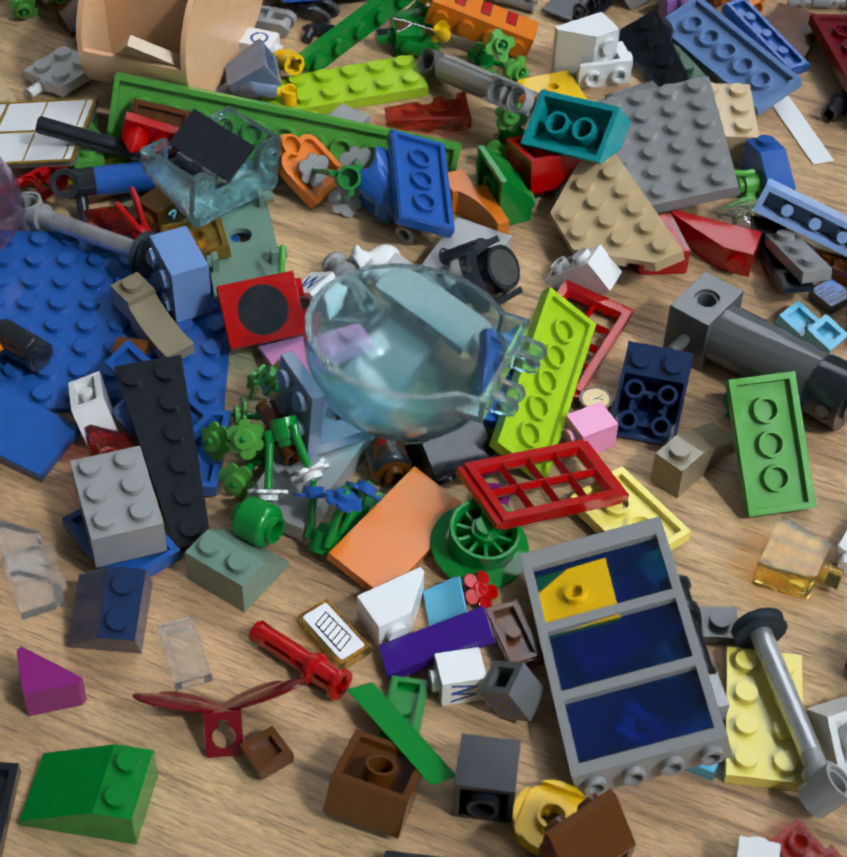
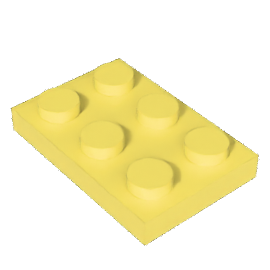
[569,466,691,572]

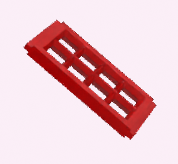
[523,279,634,402]
[456,439,629,530]

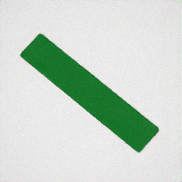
[348,682,456,785]

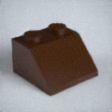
[323,729,423,839]

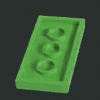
[725,371,816,517]

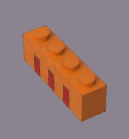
[424,0,539,58]

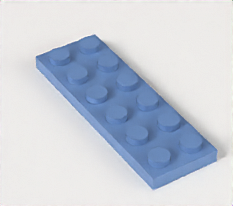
[665,0,802,116]

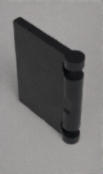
[162,109,255,192]

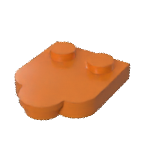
[274,134,342,209]

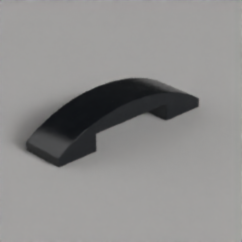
[750,215,815,294]

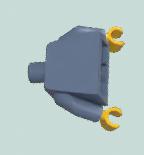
[216,38,298,107]

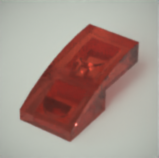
[84,206,149,235]

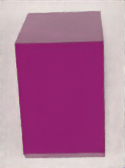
[16,646,87,717]

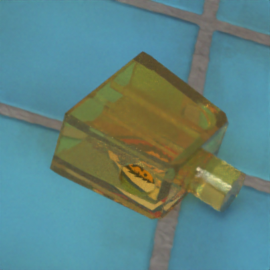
[752,516,845,599]

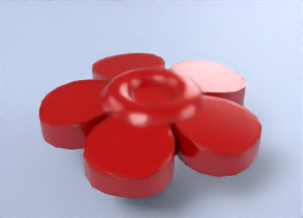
[462,570,498,608]

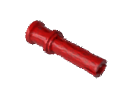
[248,620,353,701]

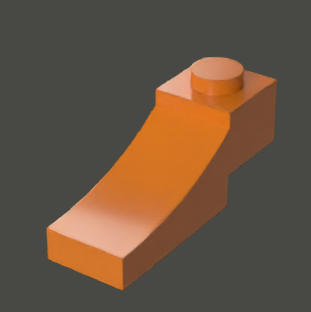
[448,169,509,234]

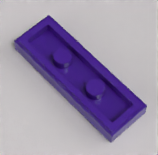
[379,606,496,680]

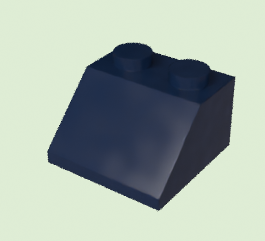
[67,566,153,654]

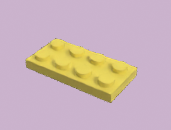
[724,647,804,791]

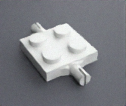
[23,46,91,99]

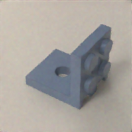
[275,351,381,458]

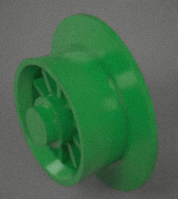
[430,499,529,589]

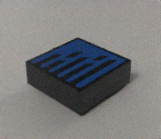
[808,278,847,315]

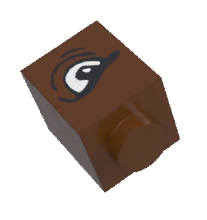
[138,183,186,232]

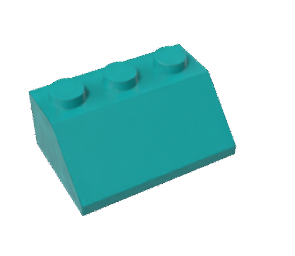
[521,89,631,164]

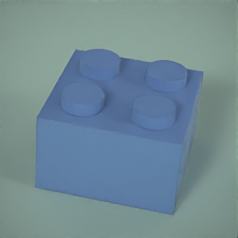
[147,226,213,322]

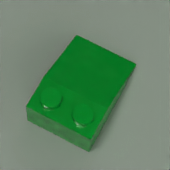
[19,744,158,845]

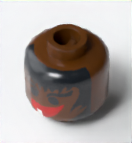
[364,434,413,486]

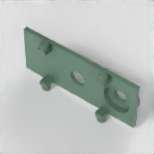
[194,178,287,302]

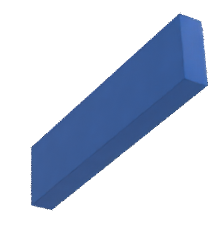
[722,0,810,75]

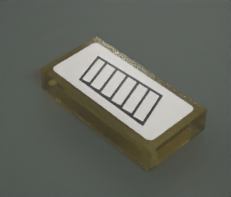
[297,599,371,669]

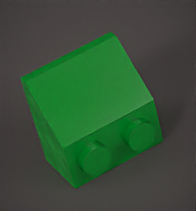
[476,145,535,226]

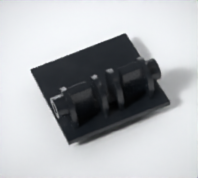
[542,0,614,22]

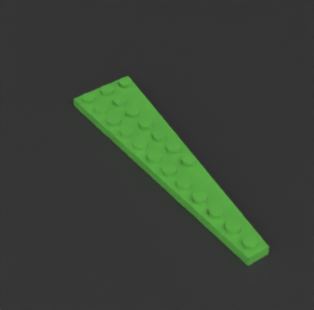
[104,71,461,172]

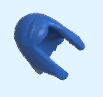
[357,146,395,223]

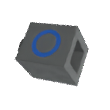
[478,660,545,721]

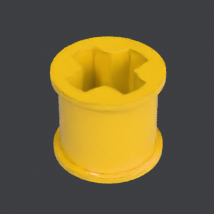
[277,49,305,76]

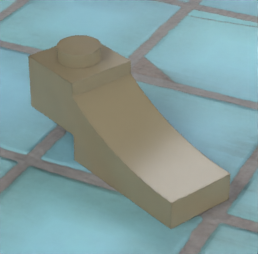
[110,272,195,359]

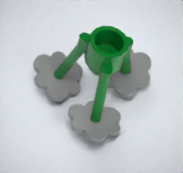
[298,145,372,218]

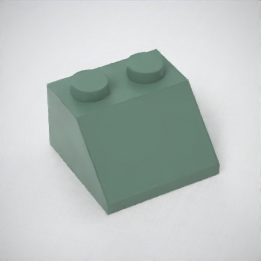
[185,529,289,613]

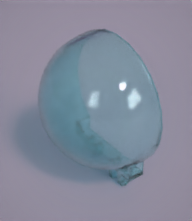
[304,263,548,442]

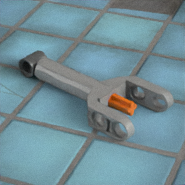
[417,48,540,117]

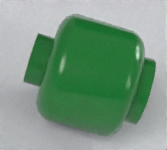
[230,496,285,548]

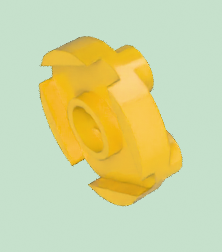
[512,779,585,856]

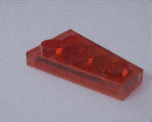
[384,92,471,132]

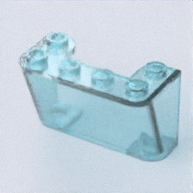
[141,106,281,228]

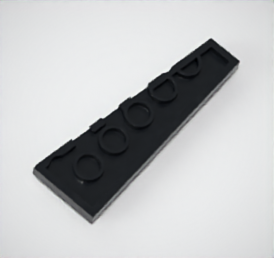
[114,355,210,553]

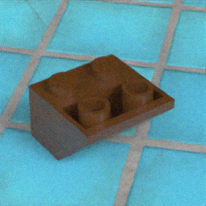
[538,788,636,857]

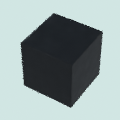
[452,733,521,824]

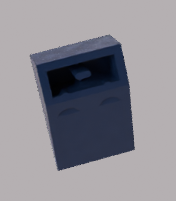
[612,341,694,446]

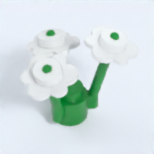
[247,415,330,502]

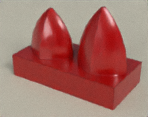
[119,111,179,159]

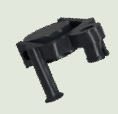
[439,235,523,311]

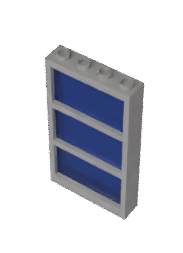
[520,516,733,796]

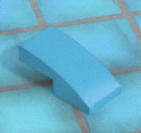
[775,300,847,353]

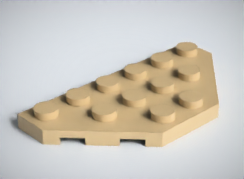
[550,153,685,272]

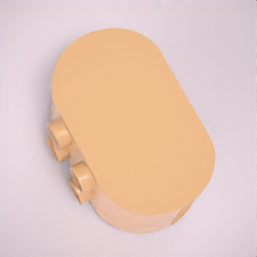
[76,0,263,92]

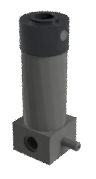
[663,271,847,431]

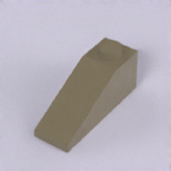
[651,422,735,498]

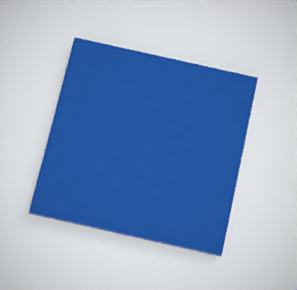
[0,230,240,413]

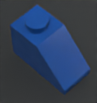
[741,135,796,191]

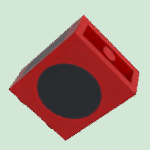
[216,270,311,353]

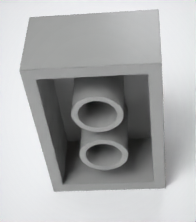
[70,446,167,568]

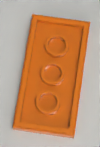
[327,466,462,591]

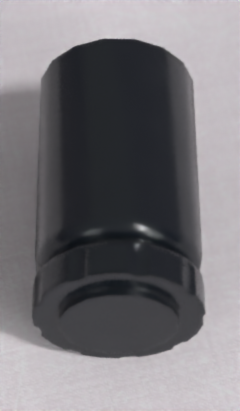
[0,318,53,372]

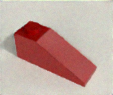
[672,209,762,277]

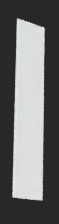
[773,96,834,165]

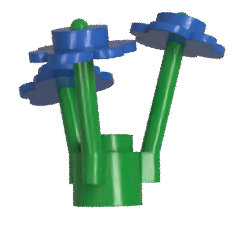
[292,479,382,556]

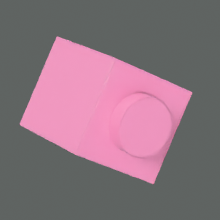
[562,402,618,453]

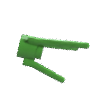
[717,169,762,215]

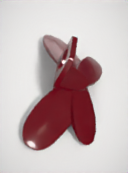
[132,677,307,758]

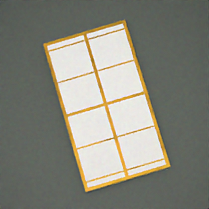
[0,97,100,169]

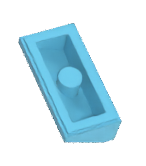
[423,576,467,626]

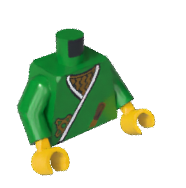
[375,0,451,59]

